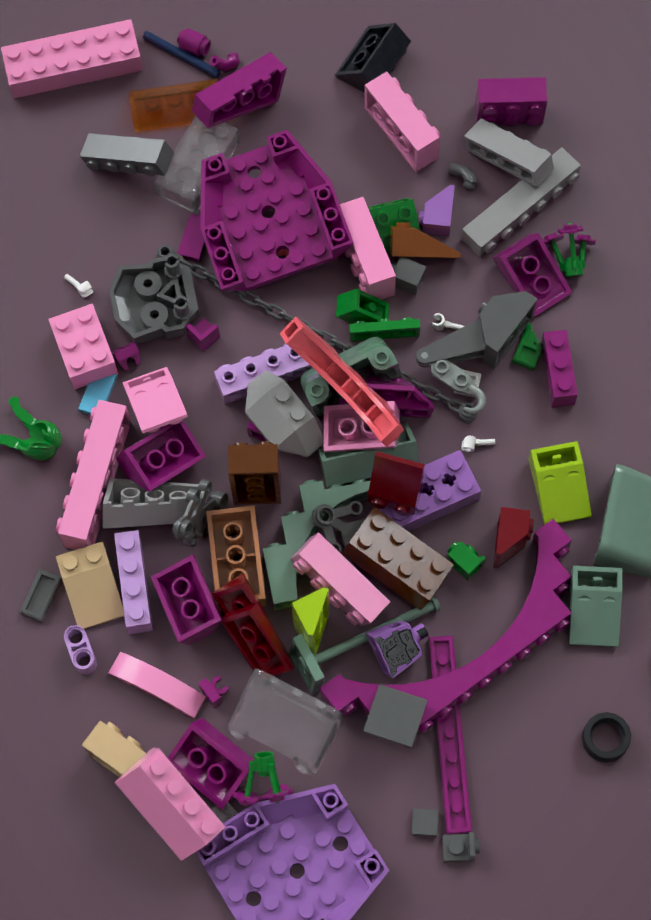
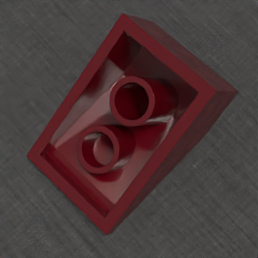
[368,451,425,515]

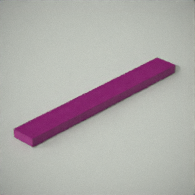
[428,635,472,835]

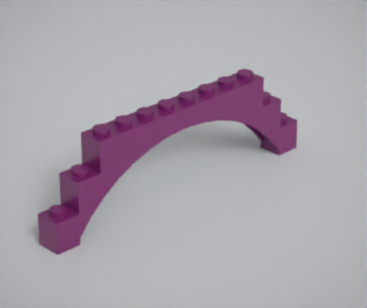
[320,519,572,734]

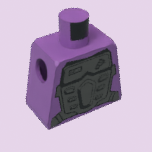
[365,620,429,678]

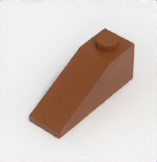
[389,222,461,258]

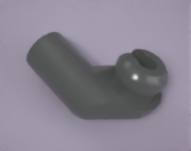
[449,163,477,189]

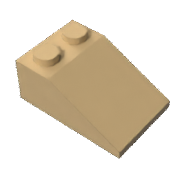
[56,541,125,630]

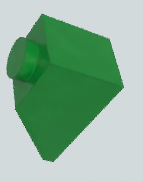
[336,289,389,324]

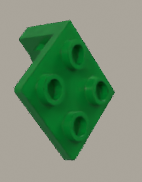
[368,197,420,253]

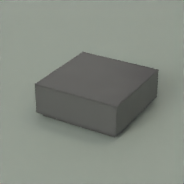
[411,808,438,837]

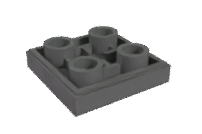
[363,684,428,749]

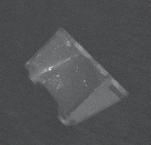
[227,669,343,776]

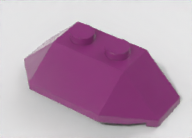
[338,377,434,418]

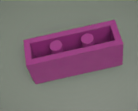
[541,330,578,408]

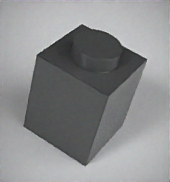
[392,257,426,295]

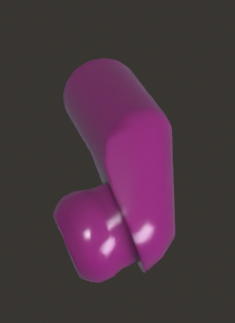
[210,52,240,72]

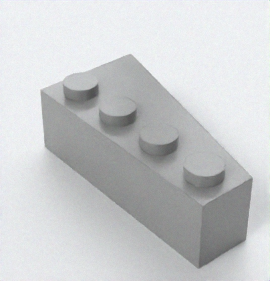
[103,478,205,529]

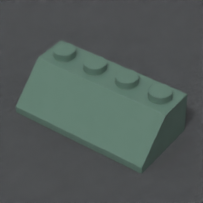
[317,422,420,487]

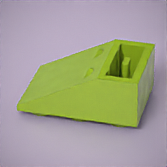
[528,441,592,525]

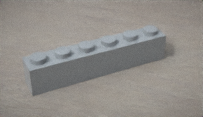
[461,147,581,258]

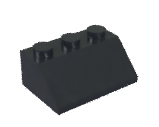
[335,23,411,92]

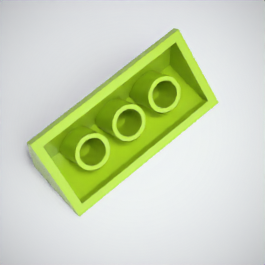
[292,587,329,655]

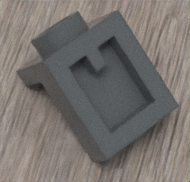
[442,832,480,862]

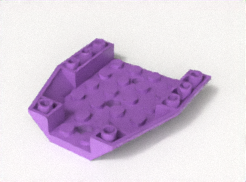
[196,784,390,920]

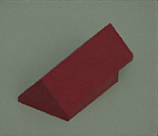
[212,573,294,679]

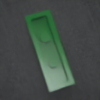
[349,317,420,342]

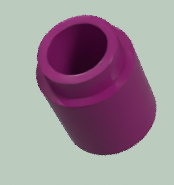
[177,28,211,57]

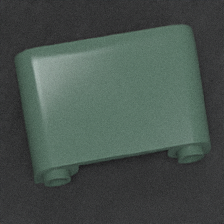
[300,337,402,418]
[593,464,651,578]

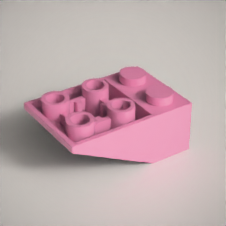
[122,367,188,433]

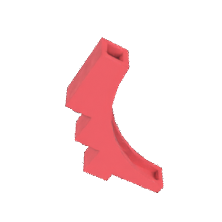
[279,317,404,447]

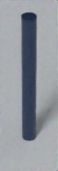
[143,30,221,79]

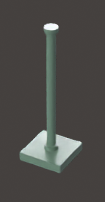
[289,597,441,695]

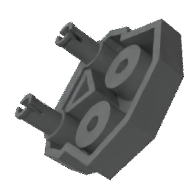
[109,254,200,344]

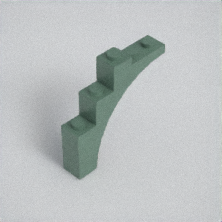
[263,479,370,610]

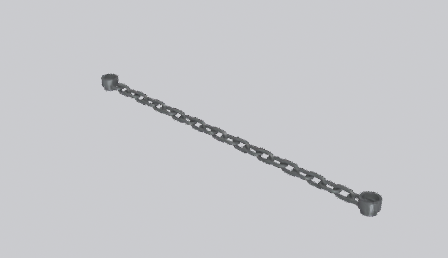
[156,245,477,423]

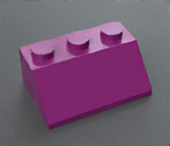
[116,420,206,492]
[151,554,223,645]
[168,718,254,809]

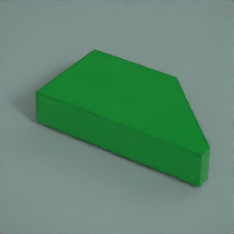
[512,323,543,371]

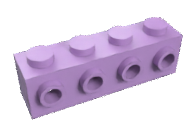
[214,343,312,404]

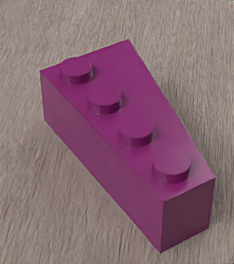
[192,52,287,128]

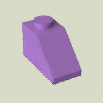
[419,185,455,236]

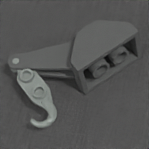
[416,291,538,414]

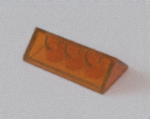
[129,79,217,132]

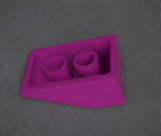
[493,233,573,317]

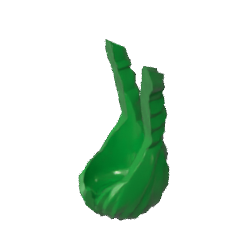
[0,396,62,461]

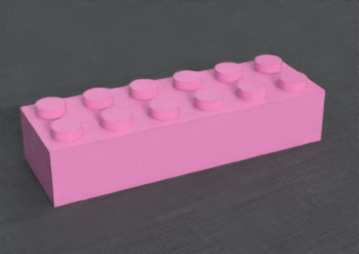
[1,19,143,99]
[56,400,131,550]

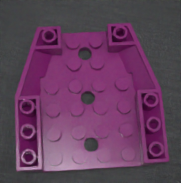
[200,129,354,291]

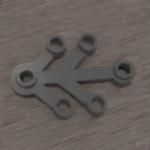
[173,479,229,548]
[312,501,365,569]

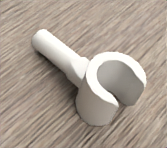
[64,274,93,298]
[432,313,464,331]
[461,435,495,452]

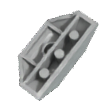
[245,370,324,457]

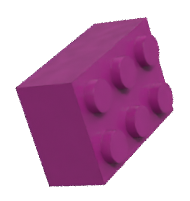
[475,77,547,126]

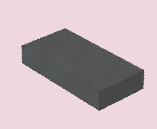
[19,569,63,623]

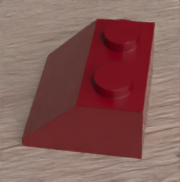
[493,507,534,568]

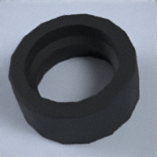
[582,712,631,763]

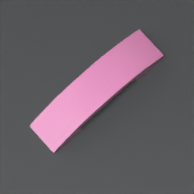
[108,652,206,719]

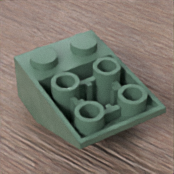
[569,566,622,647]

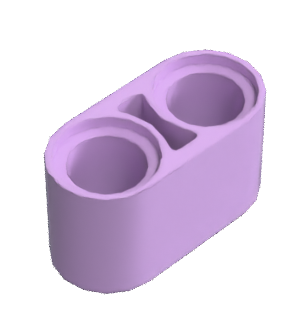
[64,625,97,675]

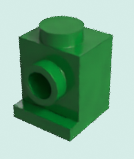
[447,541,486,581]

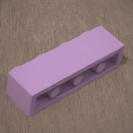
[114,530,153,634]

